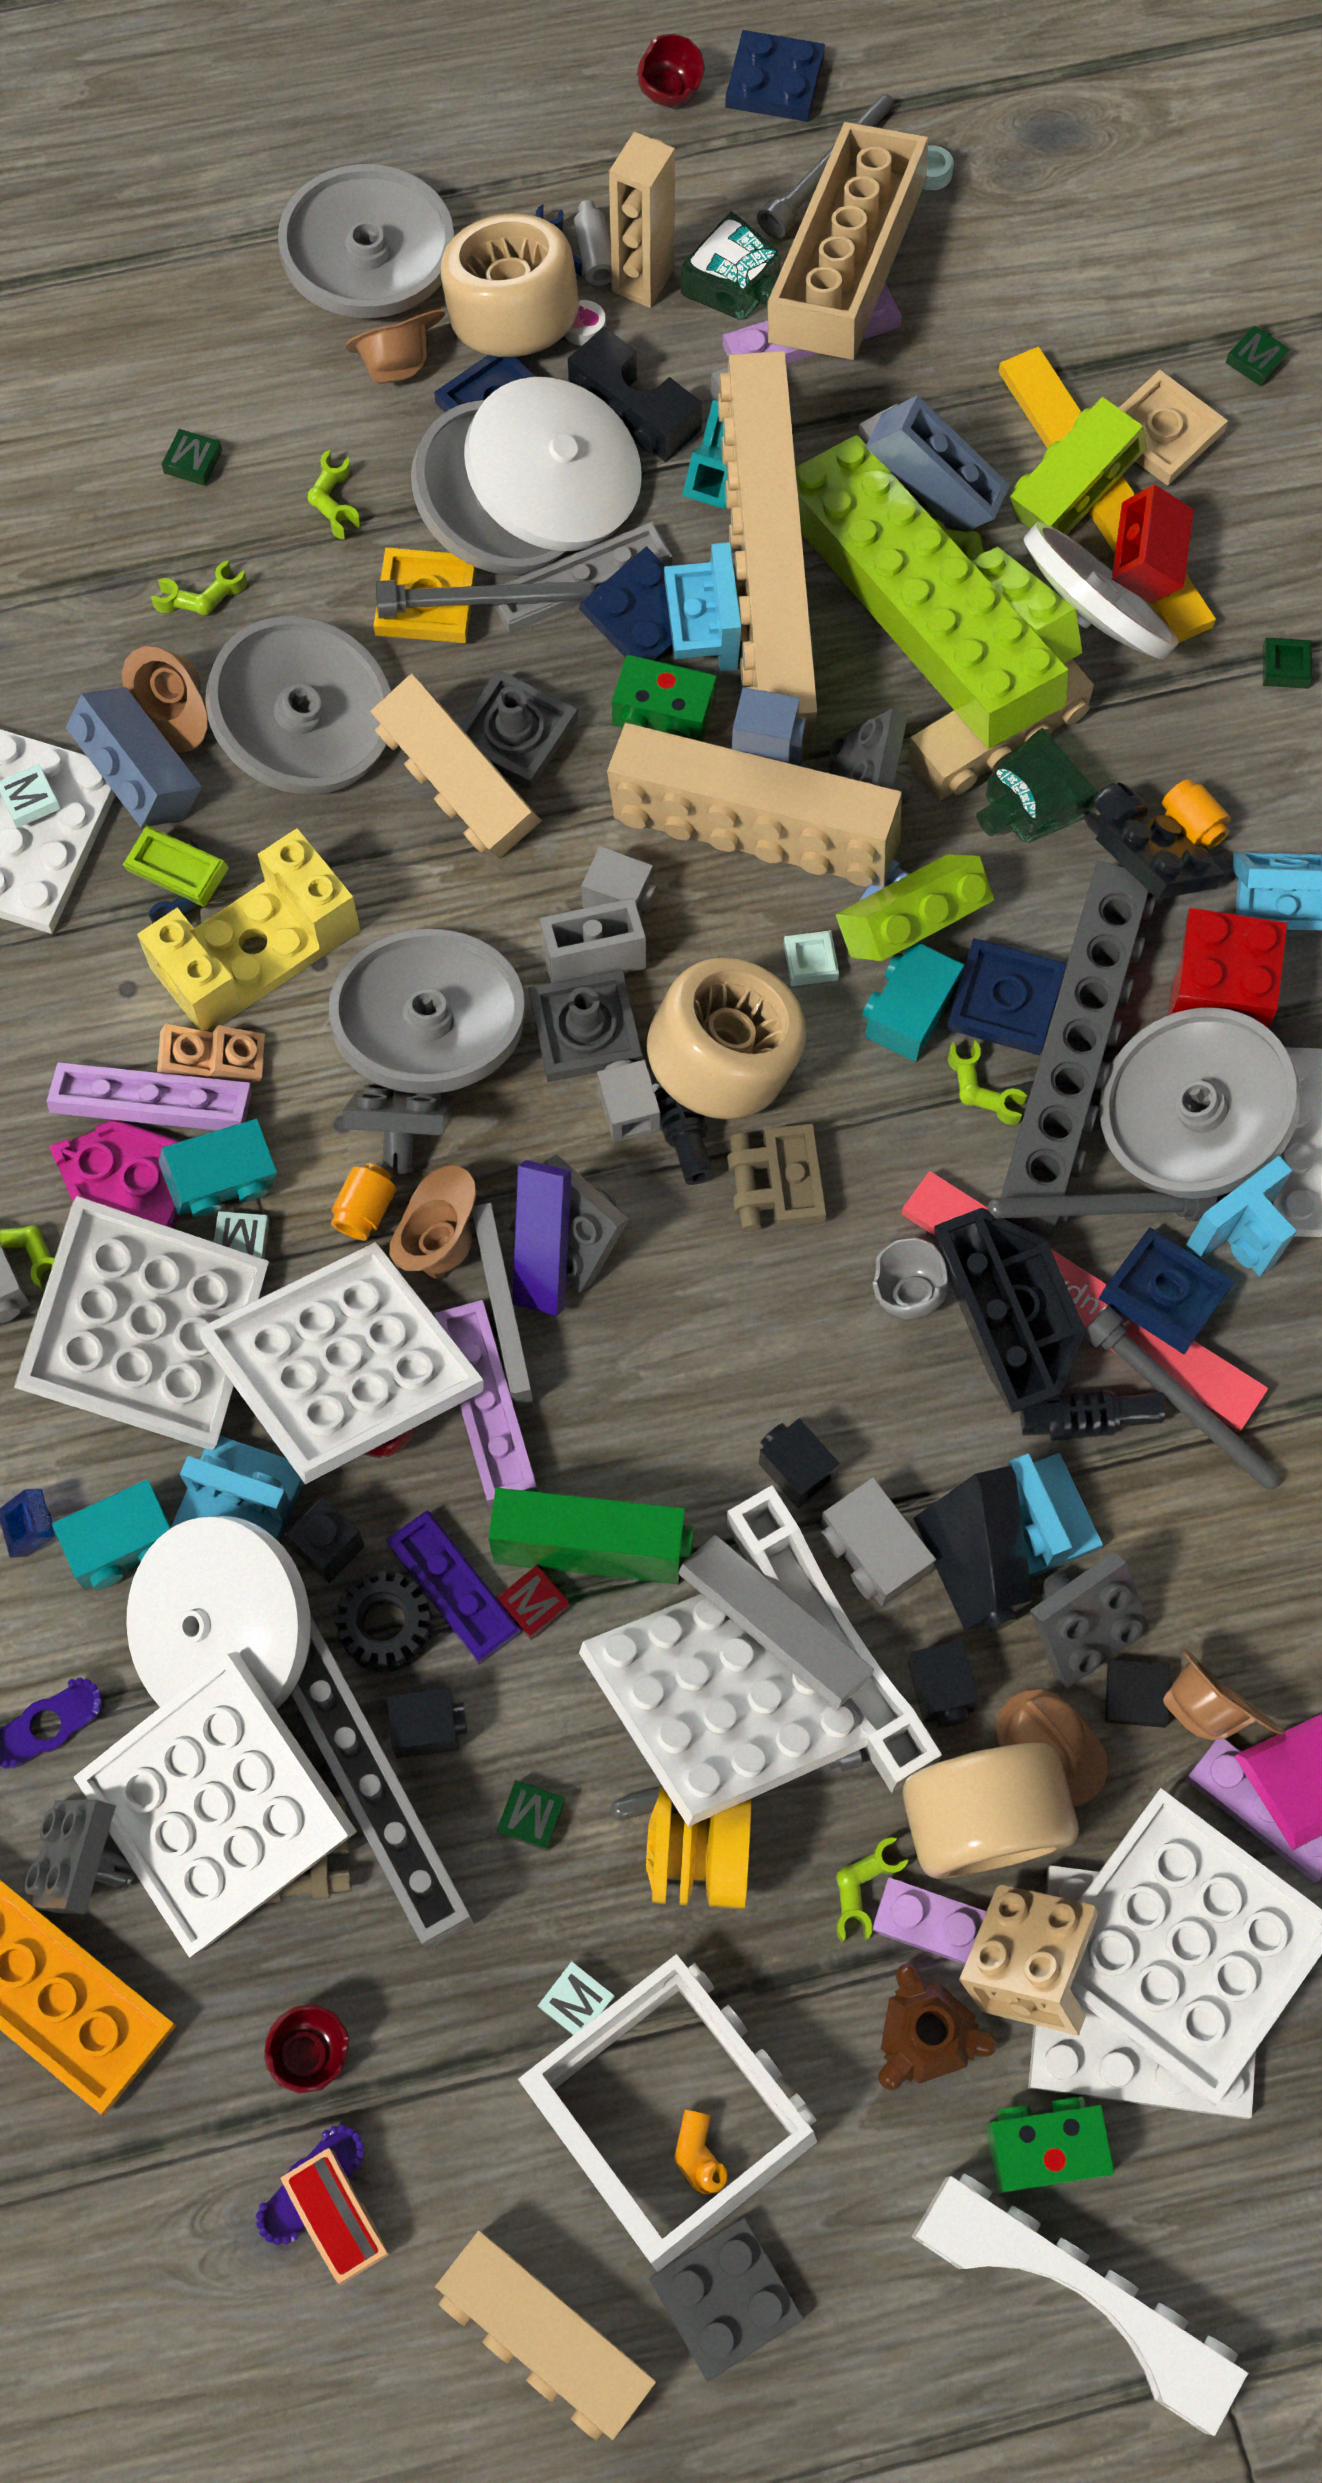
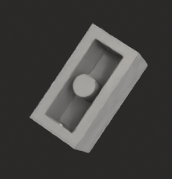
[540,898,646,983]
[820,1478,936,1607]

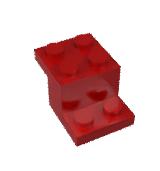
[1167,908,1287,1029]

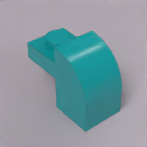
[682,397,727,509]

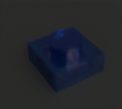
[0,1489,55,1558]

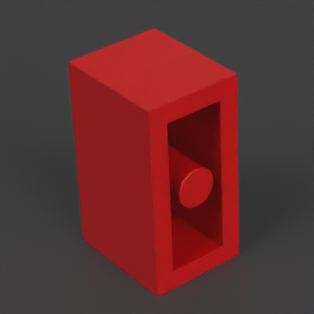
[1112,484,1194,604]

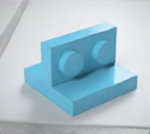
[664,542,741,671]
[1232,852,1322,930]
[1184,1156,1297,1277]
[172,1435,304,1542]
[1008,1453,1103,1578]

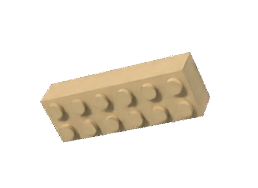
[768,122,928,360]
[607,723,902,888]

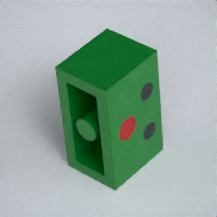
[612,654,716,742]
[985,2097,1115,2194]

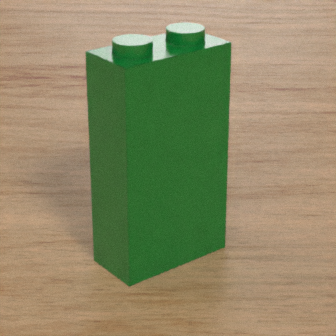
[488,1487,694,1585]

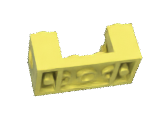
[137,828,361,1032]

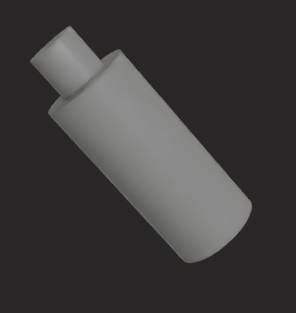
[574,200,612,286]

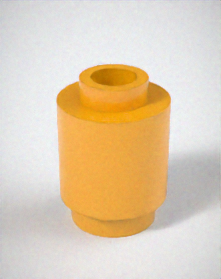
[1162,779,1231,850]
[331,1163,396,1241]

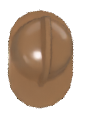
[346,309,445,384]
[122,645,208,753]
[390,1165,477,1279]
[1163,1648,1285,1740]
[996,1689,1108,1806]

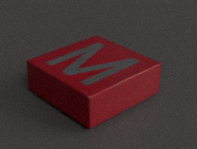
[497,1565,570,1640]

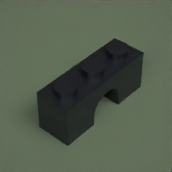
[567,326,702,462]

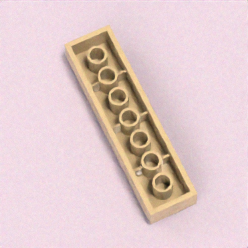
[717,351,817,742]

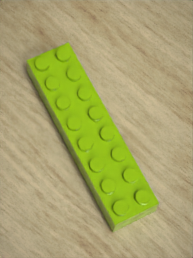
[795,435,1069,749]

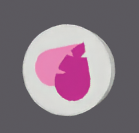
[564,300,606,346]

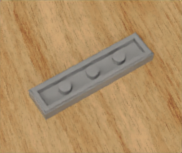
[493,521,673,634]
[472,1203,533,1408]
[678,1535,874,1710]

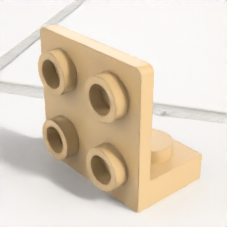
[959,1885,1098,2036]

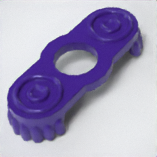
[0,1678,103,1769]
[256,2125,364,2245]

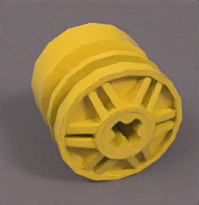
[646,1787,751,1909]

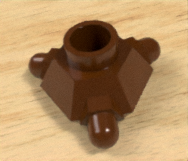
[878,1964,997,2090]

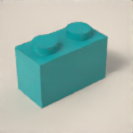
[862,942,964,1062]
[158,1119,277,1217]
[51,1479,172,1590]

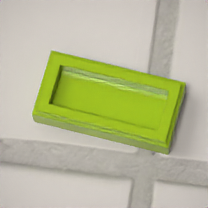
[122,825,229,907]

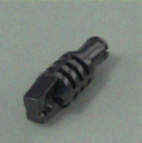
[652,1082,713,1185]
[1020,1390,1165,1441]

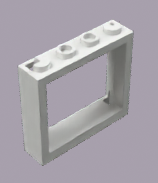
[518,1954,817,2273]

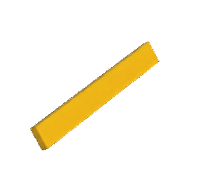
[998,346,1216,643]

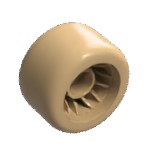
[440,213,579,358]
[647,958,807,1119]
[902,1743,1079,1879]

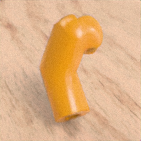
[675,2110,728,2194]

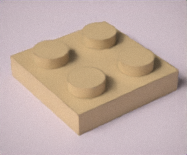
[1119,369,1228,486]

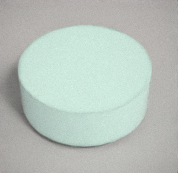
[923,145,954,190]

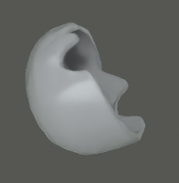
[872,1237,949,1319]

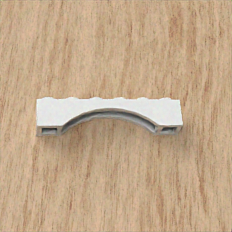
[726,1485,942,1793]
[912,2173,1248,2436]

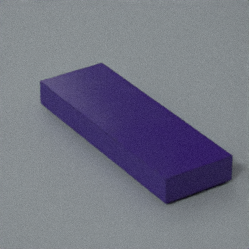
[512,1160,572,1316]
[386,1509,521,1665]

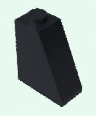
[913,1466,1033,1632]

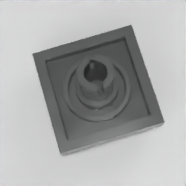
[460,669,578,789]
[829,708,916,806]
[528,970,642,1082]
[343,1084,454,1174]
[509,1154,629,1293]
[1030,1551,1150,1688]
[24,1800,134,1914]

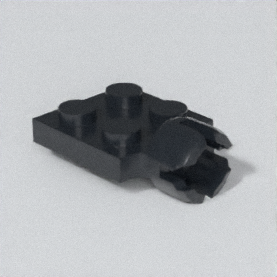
[1084,782,1226,899]

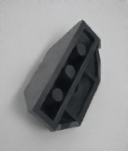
[934,1208,1086,1414]

